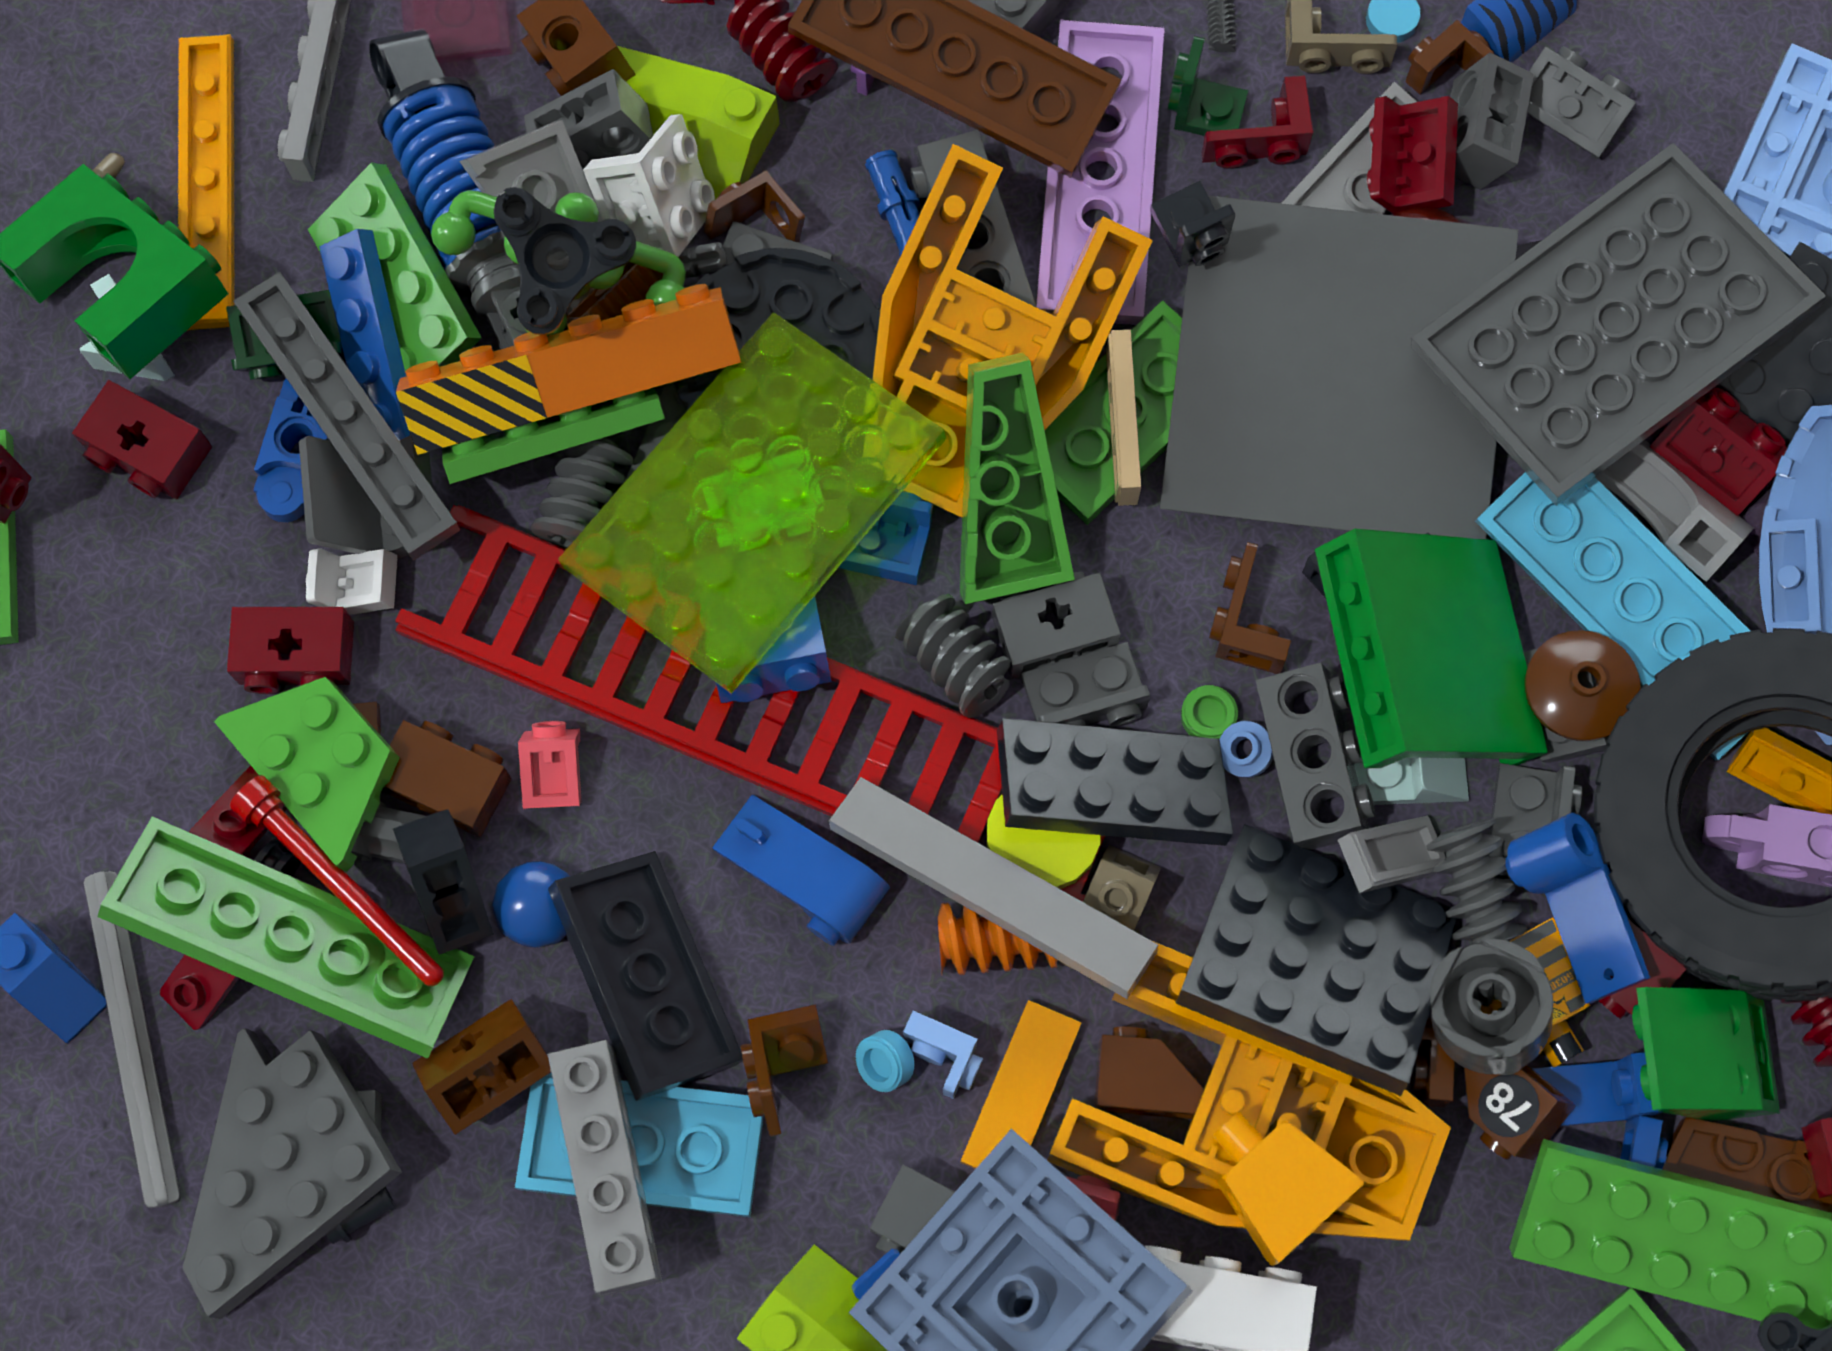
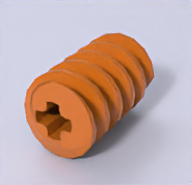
[937,902,1057,975]

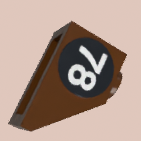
[1464,1065,1576,1160]

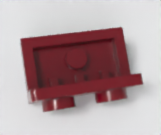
[1367,96,1458,215]

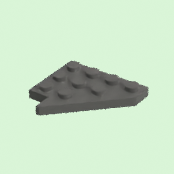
[182,1028,402,1319]

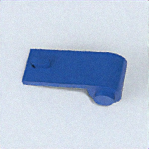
[712,794,890,946]
[1505,813,1650,1004]

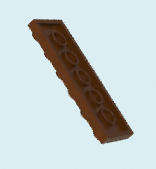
[788,0,1122,178]

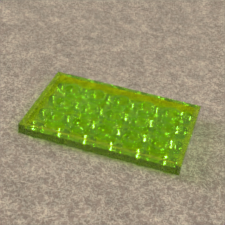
[558,312,946,694]

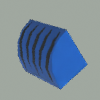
[1461,0,1577,63]

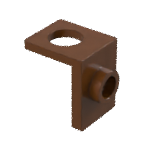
[704,171,805,243]

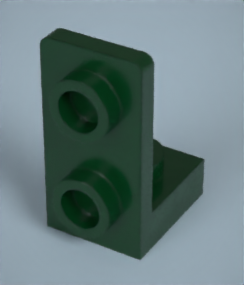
[1167,36,1248,136]

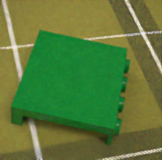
[1315,528,1548,769]

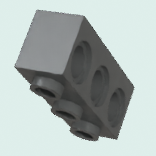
[1256,662,1376,850]

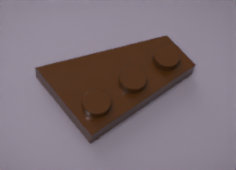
[1662,1117,1832,1213]

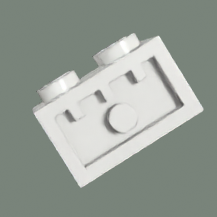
[583,114,715,257]

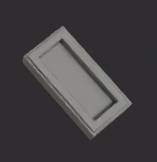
[1338,815,1446,893]

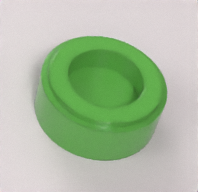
[1181,685,1238,739]

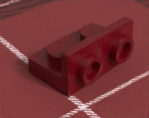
[1650,388,1788,516]

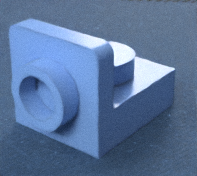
[903,1011,983,1099]

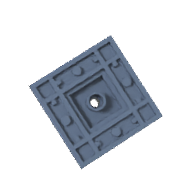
[849,1129,1193,1351]

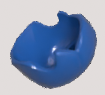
[491,861,570,948]

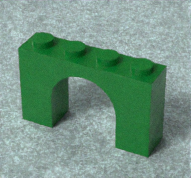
[0,164,229,379]

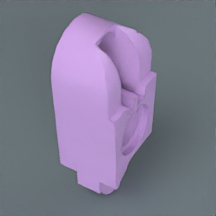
[1702,804,1832,887]

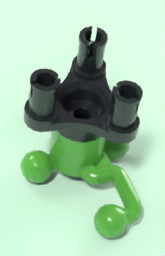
[431,187,686,336]

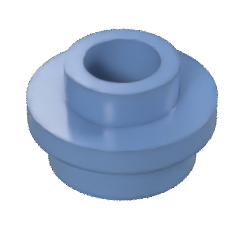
[1219,721,1273,778]

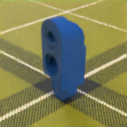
[254,379,329,523]

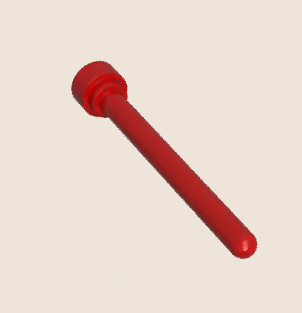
[229,775,444,986]

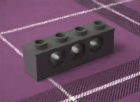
[910,130,1037,307]

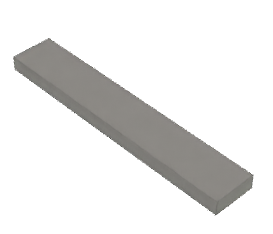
[829,777,1158,999]

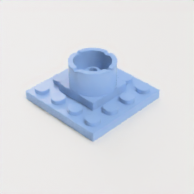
[1723,43,1832,259]

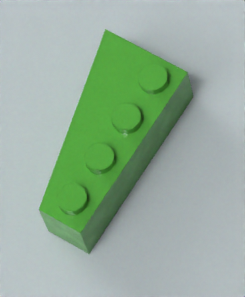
[960,353,1075,604]

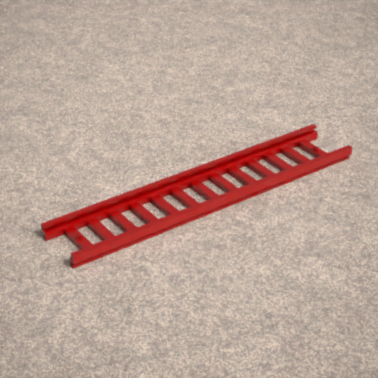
[395,505,1105,902]

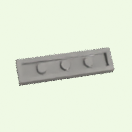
[278,0,351,182]

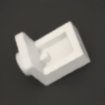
[306,548,397,615]

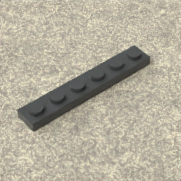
[233,272,460,561]

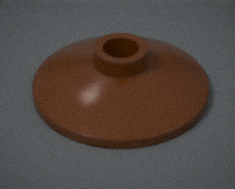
[1525,630,1641,741]

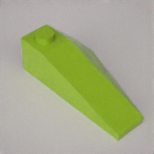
[618,46,780,199]
[737,1244,888,1351]

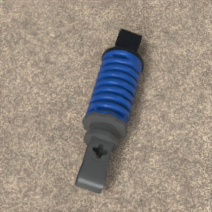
[369,28,527,349]

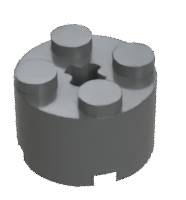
[1429,939,1553,1075]

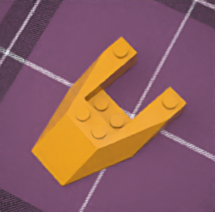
[862,144,1153,518]
[1047,941,1451,1241]

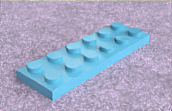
[1475,472,1750,760]

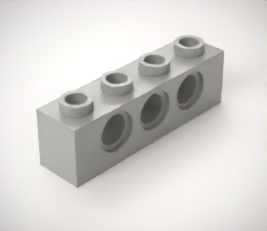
[548,1040,663,1296]

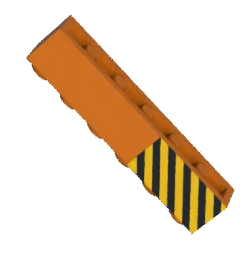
[396,284,741,455]

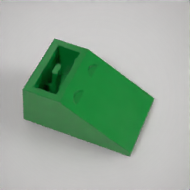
[1632,987,1780,1121]

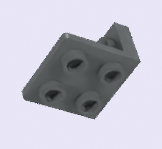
[299,435,433,559]

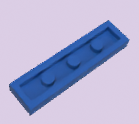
[319,229,410,440]

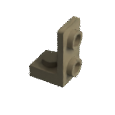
[1285,0,1397,74]
[1060,845,1161,970]

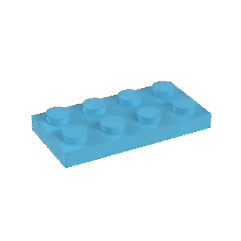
[515,1073,764,1218]

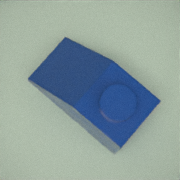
[0,913,107,1044]

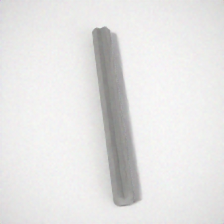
[84,871,180,1208]

